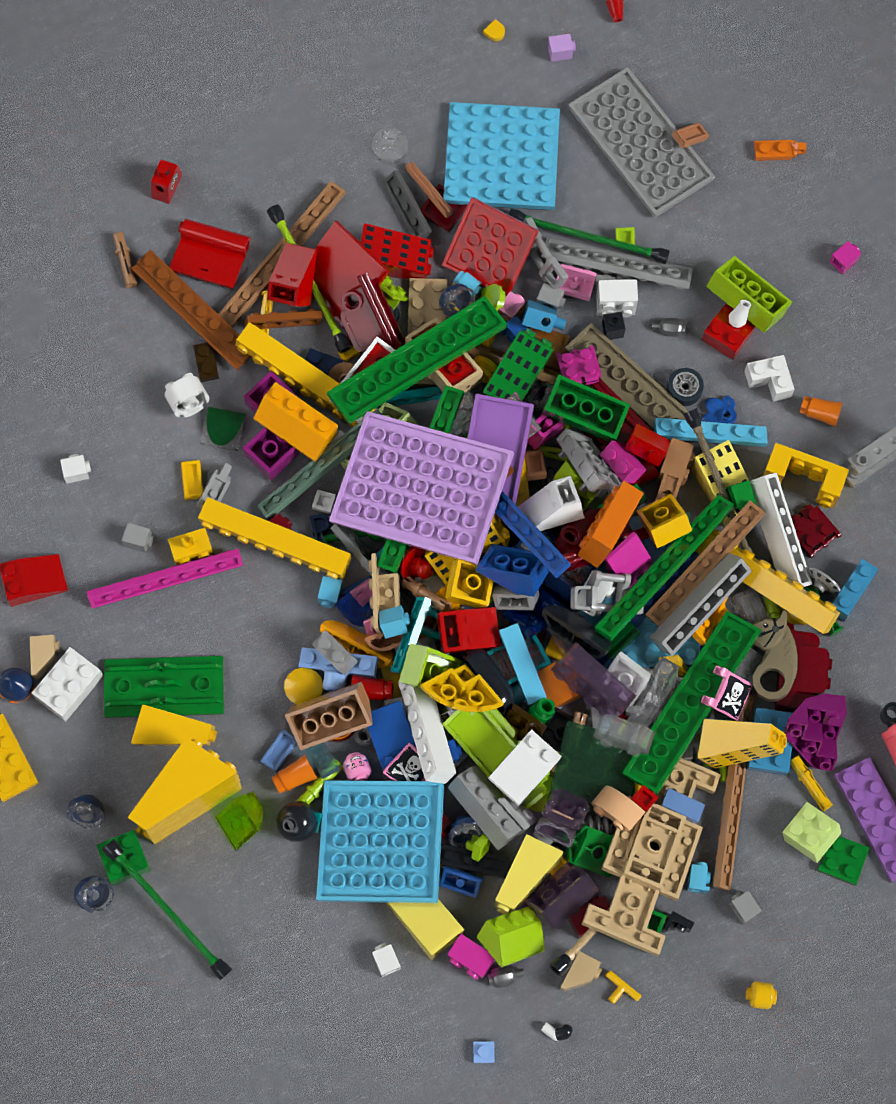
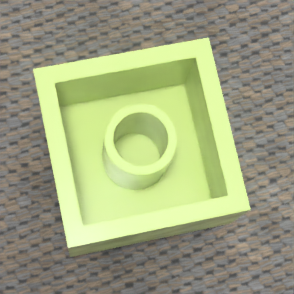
[782,802,841,863]

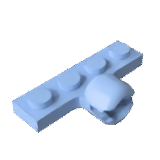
[298,647,379,692]

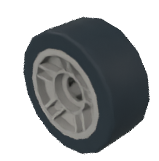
[667,368,704,406]

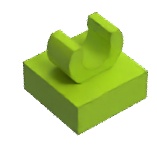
[466,834,490,862]

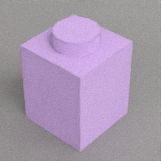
[548,34,576,62]

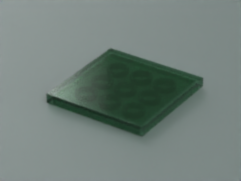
[547,721,642,812]

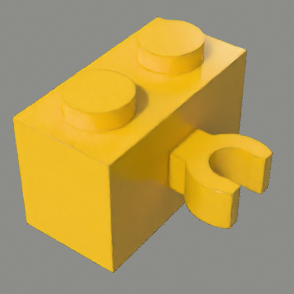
[168,528,213,566]

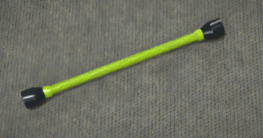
[267,204,352,353]

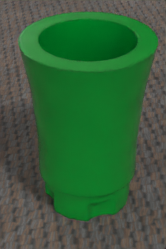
[525,697,555,724]

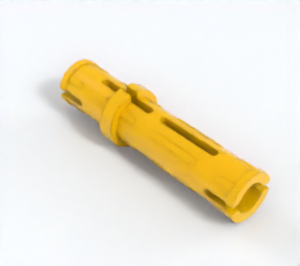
[790,755,833,812]

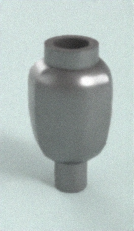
[652,318,687,337]
[486,966,525,988]

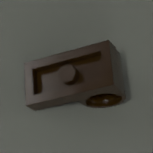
[504,703,547,741]

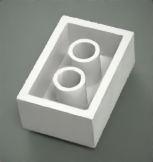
[32,647,103,722]

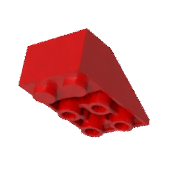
[267,243,317,307]
[437,607,501,654]

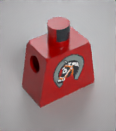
[151,160,182,204]

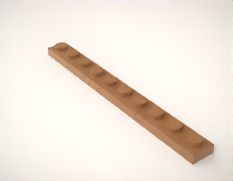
[218,181,346,328]
[713,694,755,891]

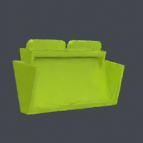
[442,709,550,809]

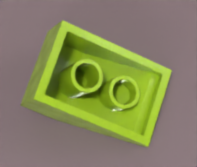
[399,643,463,690]

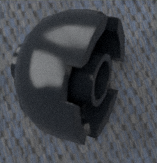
[276,801,318,842]

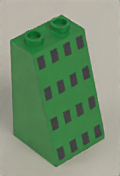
[483,328,555,402]

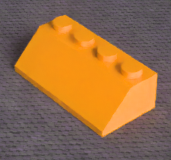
[253,382,339,462]

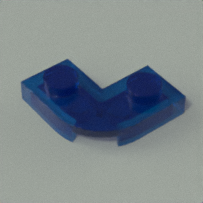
[334,592,373,627]

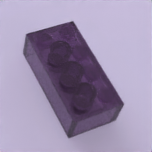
[551,643,636,722]

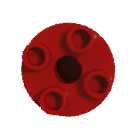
[398,546,434,581]

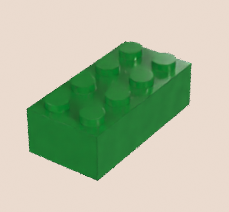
[542,375,630,442]

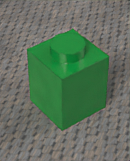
[726,480,756,511]

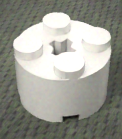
[165,373,209,417]

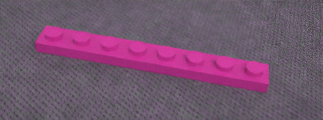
[87,549,243,609]

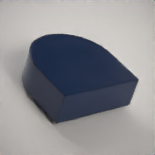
[309,514,331,536]

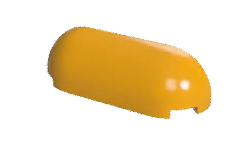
[320,620,393,668]

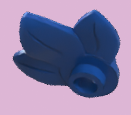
[701,395,737,424]

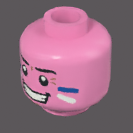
[343,752,372,781]

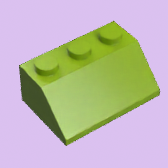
[477,906,545,967]

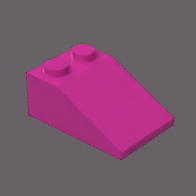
[605,532,652,588]

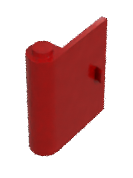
[170,219,251,289]

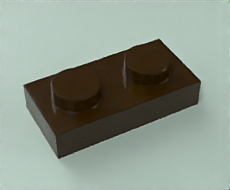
[193,342,219,382]

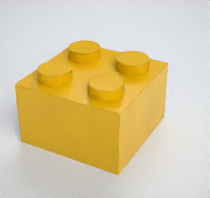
[637,494,692,548]
[445,559,493,609]

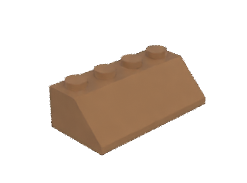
[285,682,373,750]

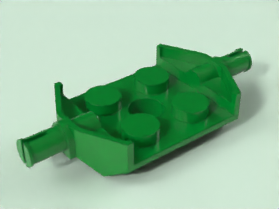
[555,823,613,878]

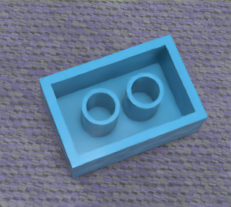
[746,708,793,776]

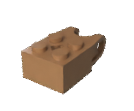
[655,438,696,501]

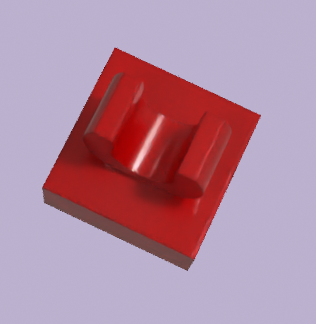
[631,785,659,814]

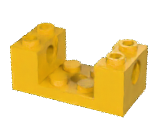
[763,443,849,509]

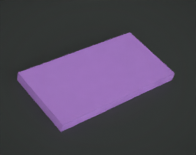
[468,394,534,519]

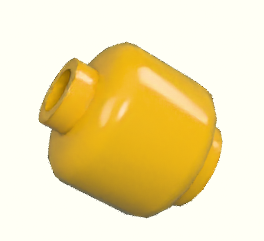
[745,981,777,1009]

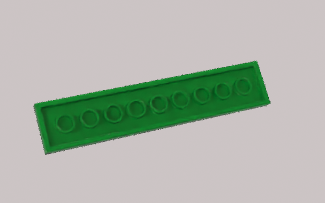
[327,296,507,424]
[622,611,761,795]

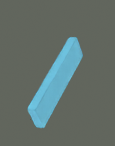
[499,623,547,705]

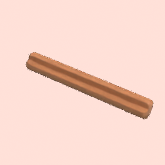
[405,162,453,218]

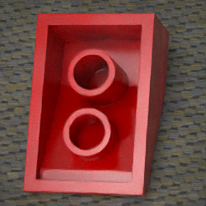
[702,303,756,360]
[0,554,68,607]

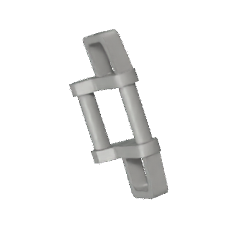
[523,217,568,289]
[571,570,644,615]

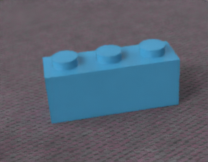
[832,559,879,622]

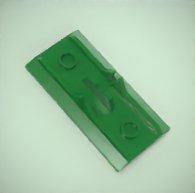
[104,656,224,718]

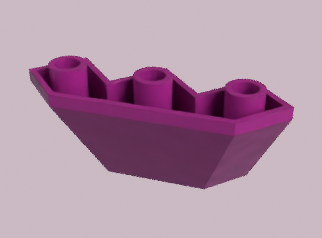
[784,693,847,771]

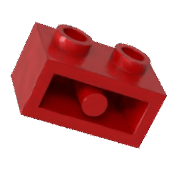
[624,423,671,467]

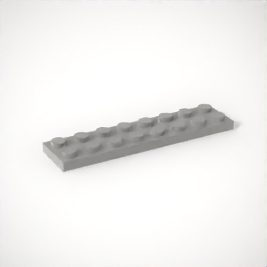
[541,237,693,289]

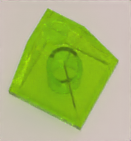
[215,791,264,851]

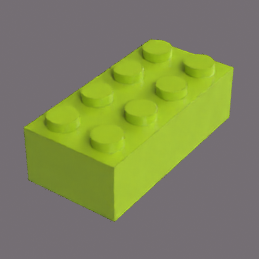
[706,256,792,333]

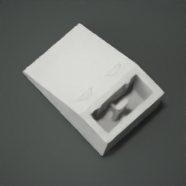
[518,476,584,531]

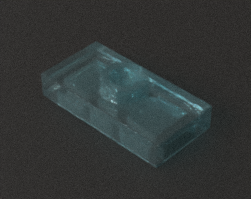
[306,742,340,779]

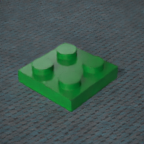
[817,836,870,886]

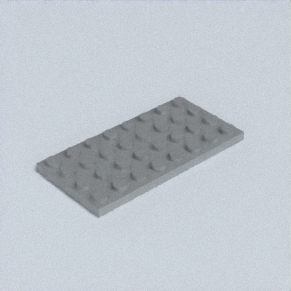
[568,67,715,218]

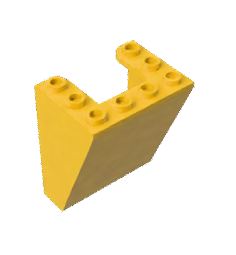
[128,737,242,845]

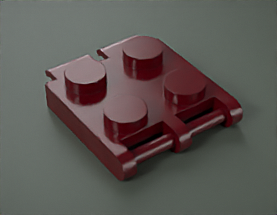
[791,503,842,559]

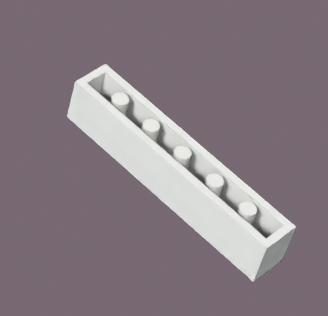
[750,473,813,587]
[398,681,456,784]

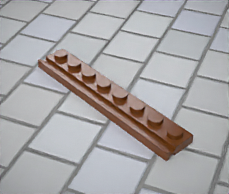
[131,249,252,371]

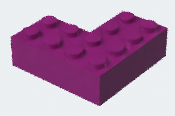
[243,371,303,481]

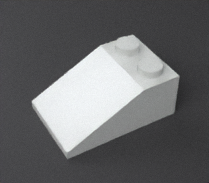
[488,729,562,806]

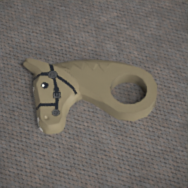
[752,609,798,701]

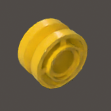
[474,355,497,383]

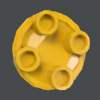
[284,667,323,705]

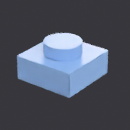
[473,1041,494,1063]

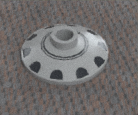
[808,567,841,594]

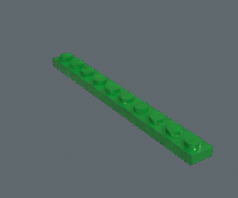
[377,385,465,573]
[595,495,734,641]

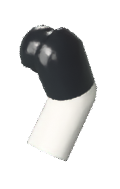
[541,1022,573,1041]

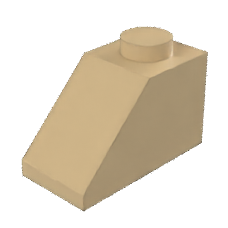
[30,635,60,680]
[559,951,602,992]

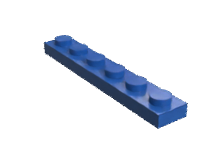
[495,491,571,578]

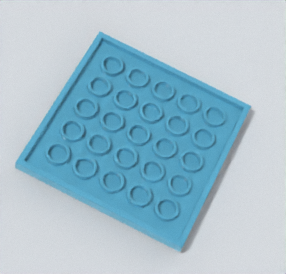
[444,102,560,210]
[316,781,444,904]

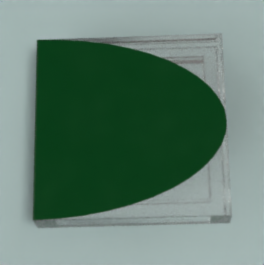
[200,407,246,451]

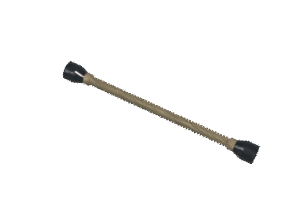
[683,408,758,559]

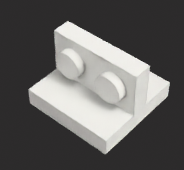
[599,652,653,706]

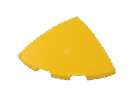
[420,664,504,712]

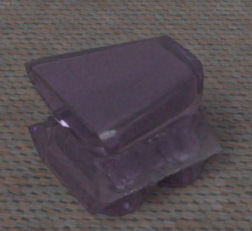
[535,788,589,847]

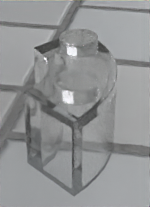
[593,715,655,756]

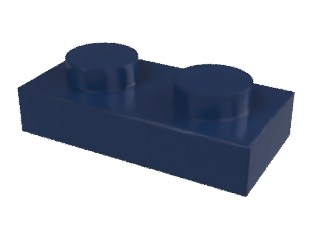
[305,348,345,375]

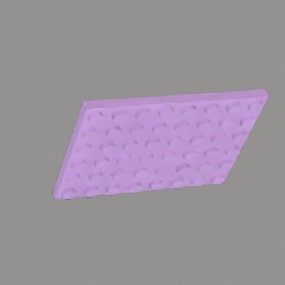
[329,412,514,565]

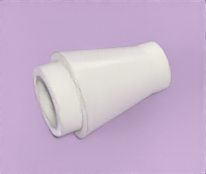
[729,300,751,328]

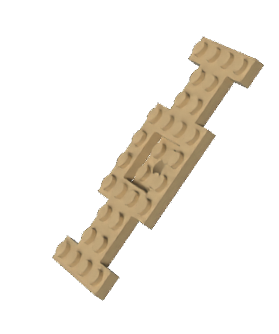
[581,758,721,957]

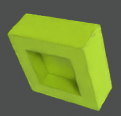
[616,227,635,247]

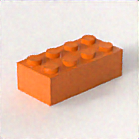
[578,481,644,568]

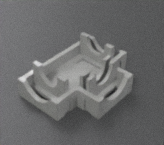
[557,428,622,498]

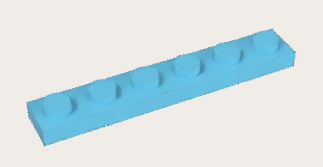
[654,418,768,447]

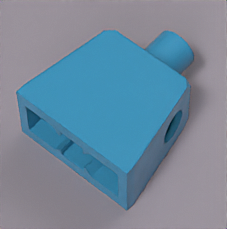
[522,299,566,333]

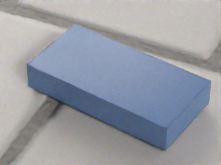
[260,729,297,773]
[661,788,705,824]

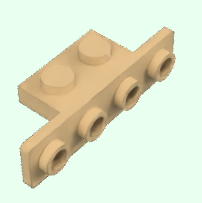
[368,553,400,634]

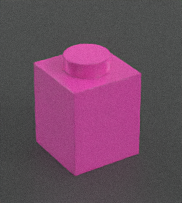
[830,241,861,275]

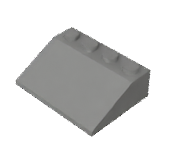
[448,765,539,850]

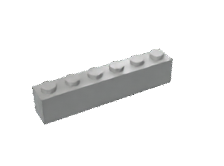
[649,553,752,656]

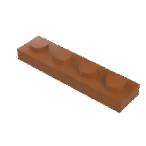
[244,309,323,329]

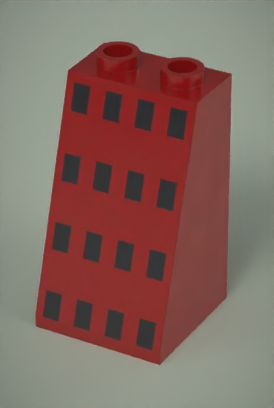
[361,223,434,280]

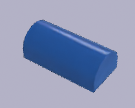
[439,866,483,899]

